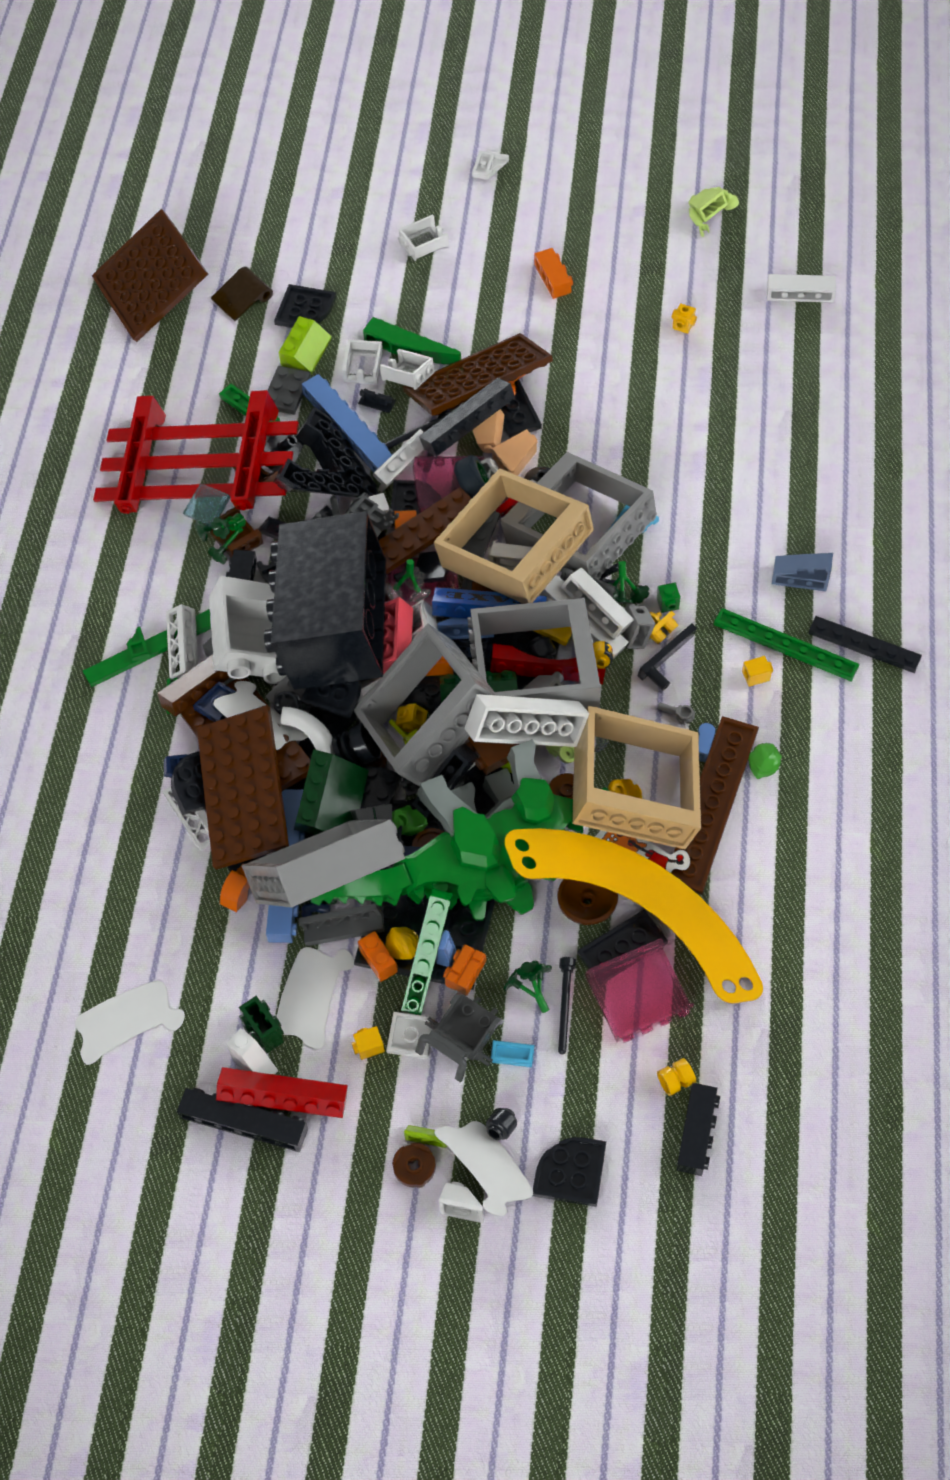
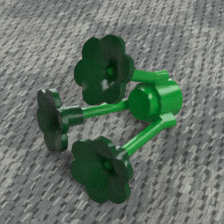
[195,513,246,565]

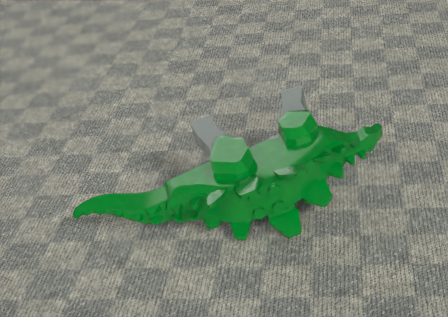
[311,739,609,921]

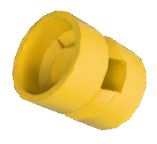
[657,1058,696,1096]

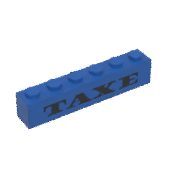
[432,587,547,619]

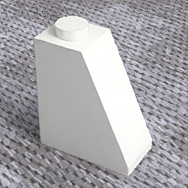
[226,1028,278,1075]

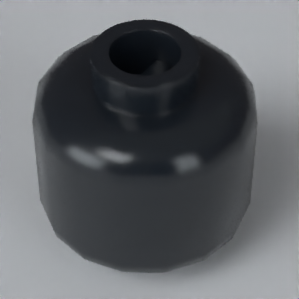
[529,635,556,659]
[486,1108,517,1140]

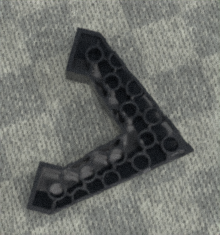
[273,407,380,498]

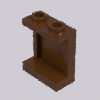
[208,507,263,557]

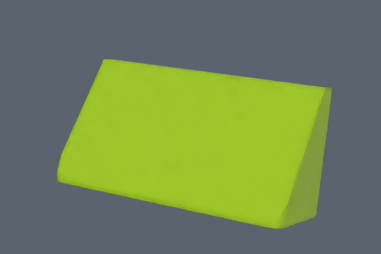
[404,1125,447,1148]

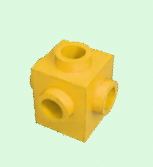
[671,303,697,334]
[395,704,428,733]

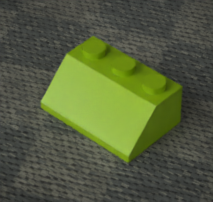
[278,316,332,375]

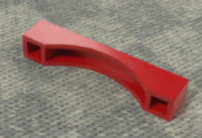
[490,644,606,684]

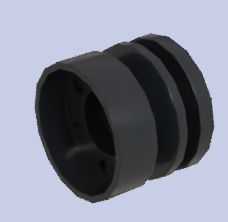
[332,722,381,767]

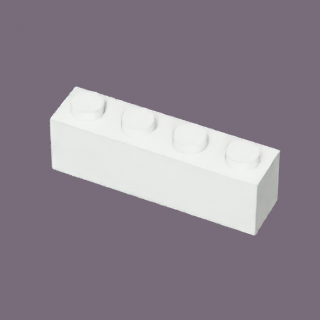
[767,274,836,303]
[561,568,634,639]

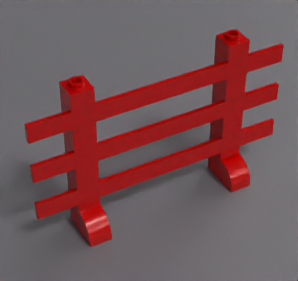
[93,390,299,514]

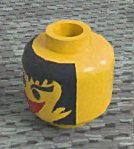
[593,641,613,669]

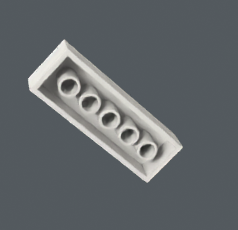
[464,694,589,747]

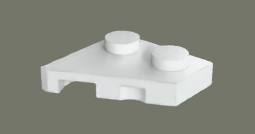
[472,151,509,180]

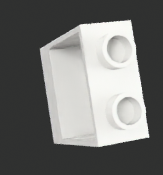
[209,576,287,684]

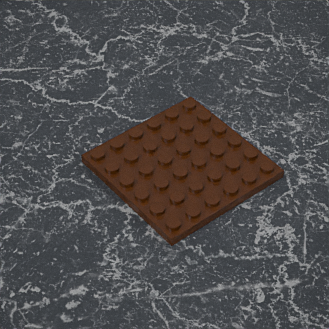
[92,209,208,342]

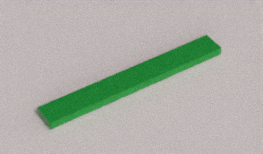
[714,608,860,682]
[83,609,211,688]

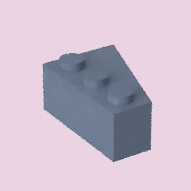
[771,553,833,591]

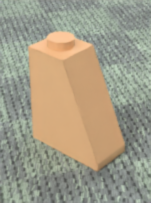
[472,409,504,453]
[492,429,538,476]

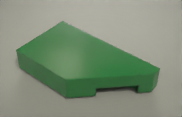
[126,626,150,662]

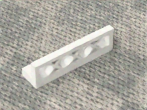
[373,429,425,492]
[166,604,198,680]
[162,786,210,851]

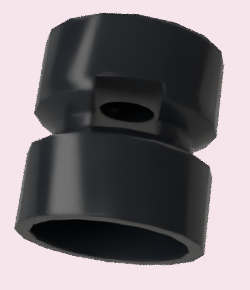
[273,691,302,715]

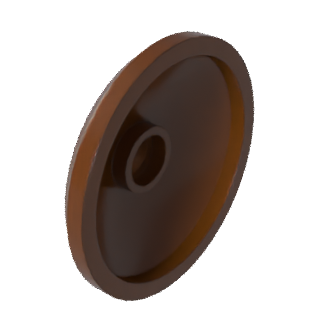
[557,879,618,925]

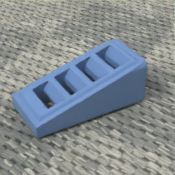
[436,930,456,967]

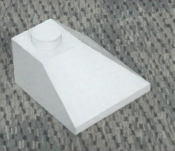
[439,1182,484,1223]

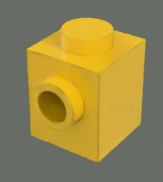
[742,656,773,687]
[351,1026,385,1060]

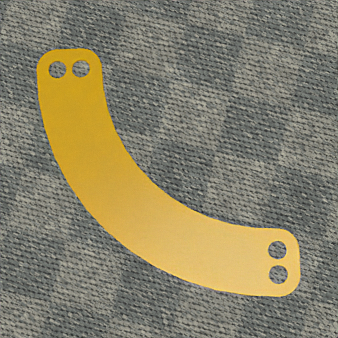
[504,828,763,1004]

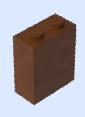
[465,736,519,775]

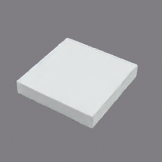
[386,1012,435,1059]

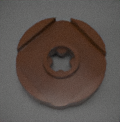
[392,1143,436,1188]

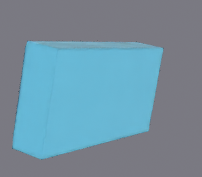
[490,1040,535,1067]

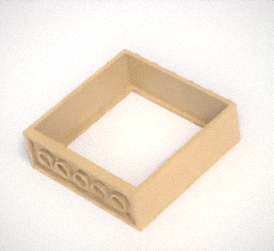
[434,468,594,604]
[573,705,701,849]

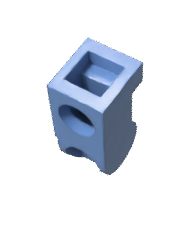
[698,723,715,763]

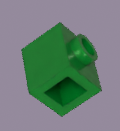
[657,582,680,613]

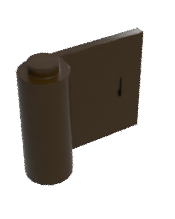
[211,267,273,321]

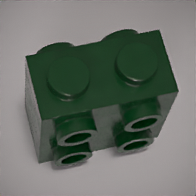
[239,996,284,1054]

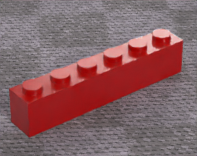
[216,1067,348,1118]

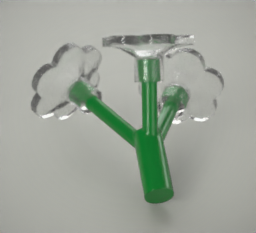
[385,559,431,602]

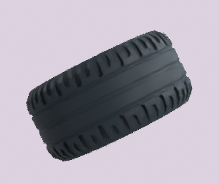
[454,455,489,499]

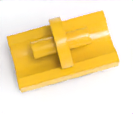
[649,610,679,644]

